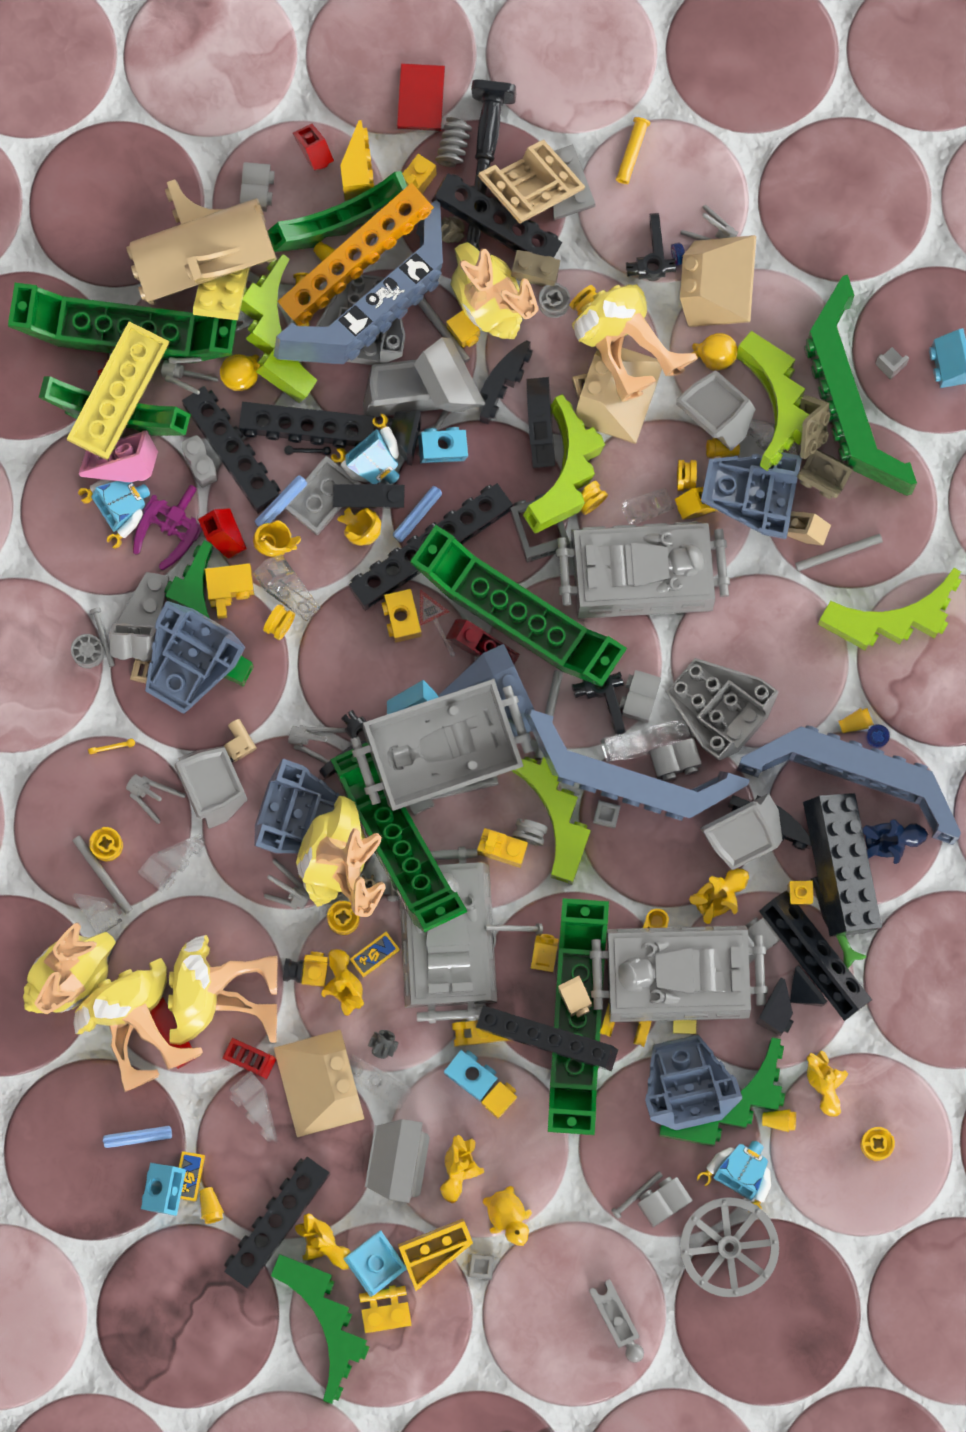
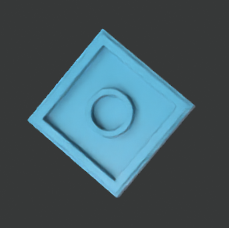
[343,1230,407,1297]

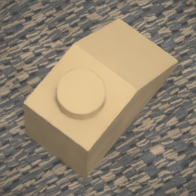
[787,511,831,545]
[558,976,592,1017]

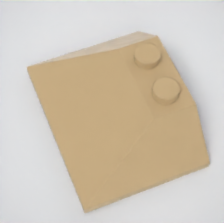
[478,139,585,223]
[680,235,756,327]
[575,348,662,444]
[274,1029,365,1138]

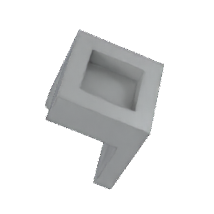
[875,347,909,380]

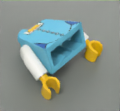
[331,414,400,484]
[78,479,150,549]
[697,1141,771,1212]

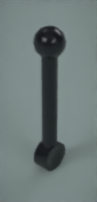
[284,445,331,455]

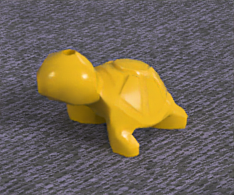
[689,868,749,924]
[321,949,364,1016]
[807,1051,848,1117]
[440,1135,484,1204]
[483,1186,532,1246]
[295,1213,351,1270]

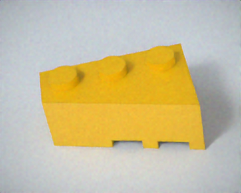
[398,1218,473,1291]

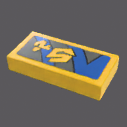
[349,932,400,978]
[179,1151,205,1202]

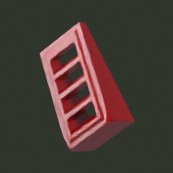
[222,1038,276,1079]

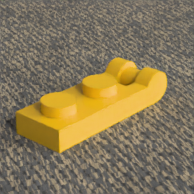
[452,1020,511,1047]

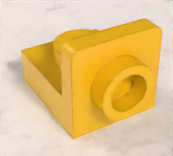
[787,881,813,905]
[531,934,559,972]
[302,951,329,987]

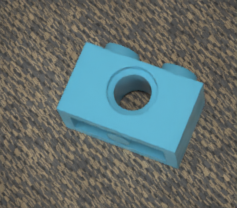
[418,427,468,463]
[444,1050,498,1102]
[141,1163,186,1216]

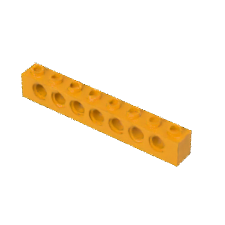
[278,183,434,326]

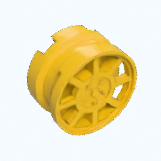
[569,285,597,316]
[677,460,697,491]
[580,481,608,515]
[263,604,295,640]
[89,827,123,862]
[327,901,360,935]
[860,1127,895,1161]

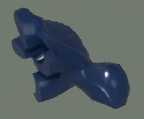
[863,819,928,864]

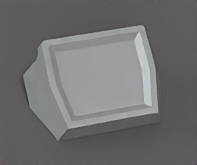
[414,337,486,412]
[363,360,440,417]
[676,370,756,451]
[175,746,247,829]
[700,793,783,870]
[365,1119,430,1203]

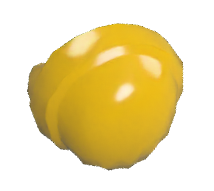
[692,333,738,371]
[220,354,260,391]
[337,508,381,546]
[253,520,301,558]

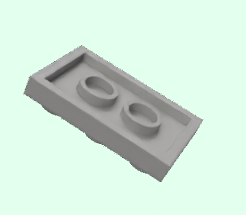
[285,456,361,536]

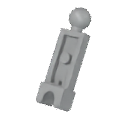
[589,1279,644,1363]

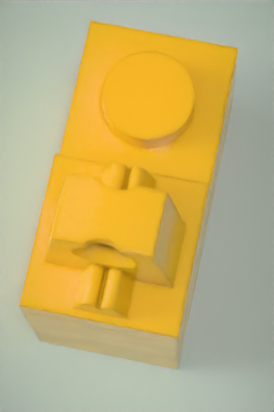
[402,154,437,209]
[205,563,254,619]
[477,828,528,868]

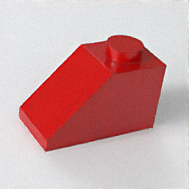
[293,124,334,171]

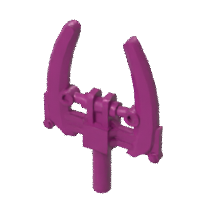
[133,485,203,570]

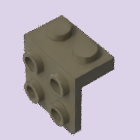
[511,250,561,286]
[800,395,830,459]
[797,449,854,499]

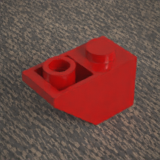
[198,508,247,559]

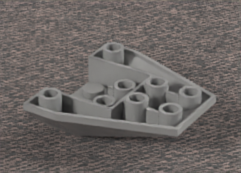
[316,275,405,365]
[666,658,779,761]

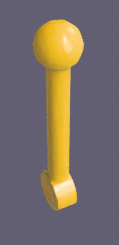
[88,738,135,754]

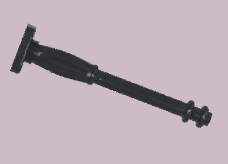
[466,79,517,251]

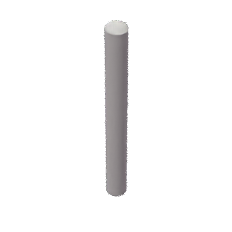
[418,297,470,363]
[795,534,883,572]
[535,670,563,760]
[73,836,133,914]

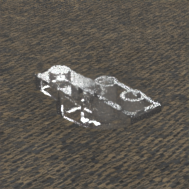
[601,719,693,762]

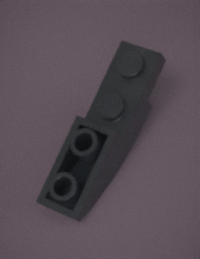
[480,340,533,424]
[526,377,556,468]
[728,795,811,850]

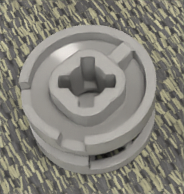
[539,283,570,318]
[71,634,105,669]
[512,819,548,846]

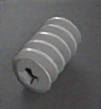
[435,117,472,167]

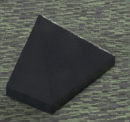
[790,965,828,1007]

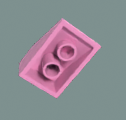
[79,430,158,483]

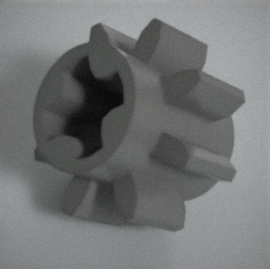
[368,1030,399,1059]

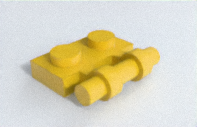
[359,1285,412,1333]

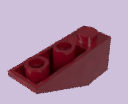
[445,619,520,664]

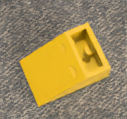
[340,120,374,201]

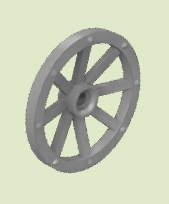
[680,1197,779,1297]

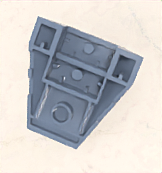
[701,452,802,539]
[145,601,245,714]
[438,644,534,737]
[254,759,341,853]
[645,1035,742,1130]

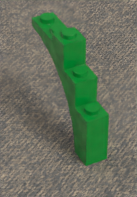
[267,171,407,252]
[38,376,191,436]
[164,540,254,687]
[659,1037,785,1147]
[271,1254,370,1404]

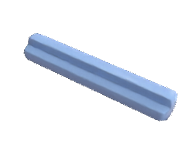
[255,475,307,527]
[393,486,442,542]
[103,1126,172,1148]

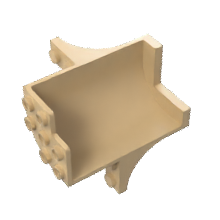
[126,179,277,305]

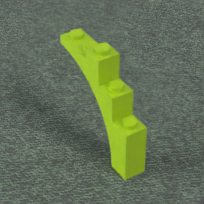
[240,254,317,403]
[737,331,809,471]
[523,394,605,534]
[818,568,962,650]
[512,757,591,885]

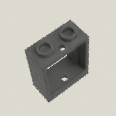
[510,493,570,563]

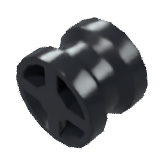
[283,958,304,983]

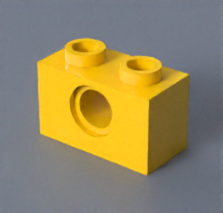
[381,589,422,643]

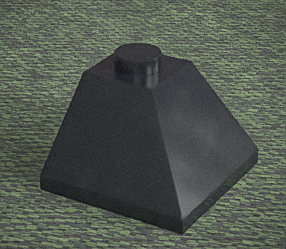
[387,410,422,466]
[756,978,794,1036]

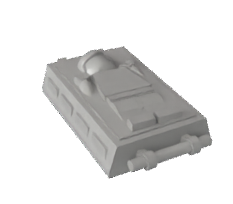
[556,521,730,619]
[350,679,533,811]
[399,847,497,1023]
[590,926,768,1022]

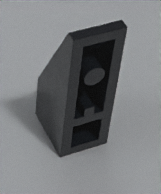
[333,484,405,509]

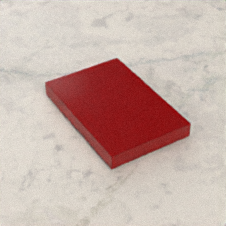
[397,63,445,131]

